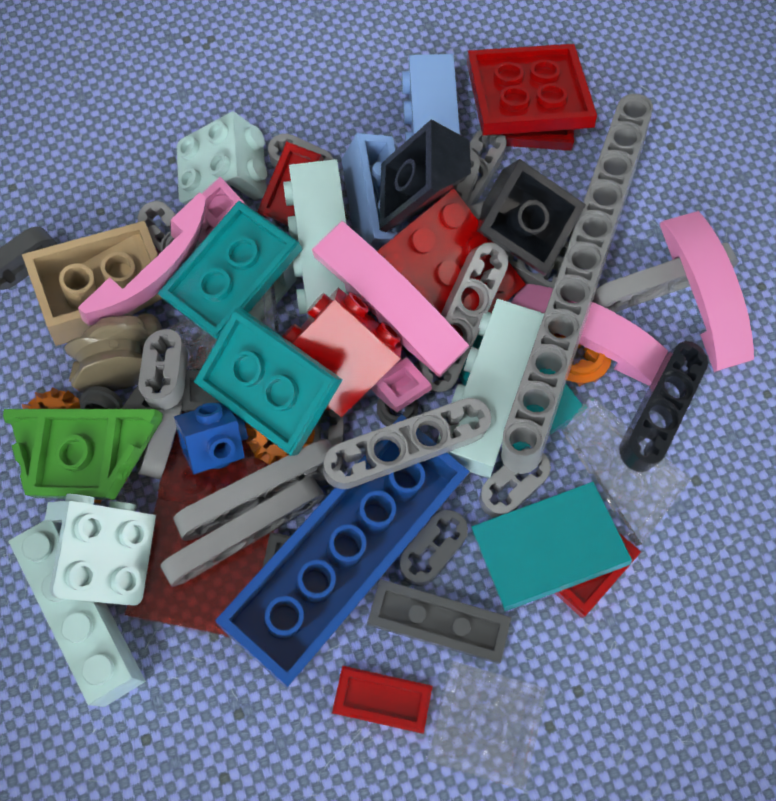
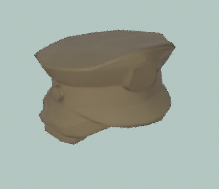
[64,313,162,393]

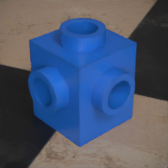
[174,403,248,474]

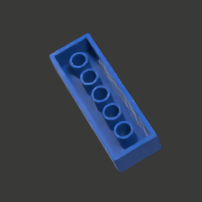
[215,414,470,688]

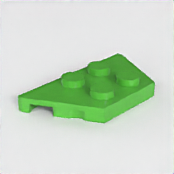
[3,409,163,500]

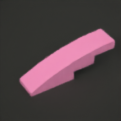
[312,221,469,378]

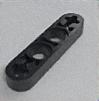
[619,341,708,472]

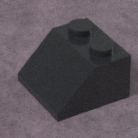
[379,119,471,232]
[477,159,586,275]

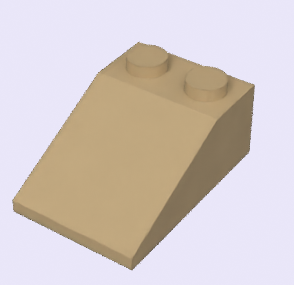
[22,220,162,346]

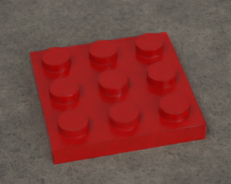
[467,44,597,136]
[377,188,526,338]

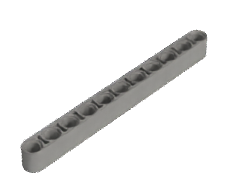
[501,94,653,474]

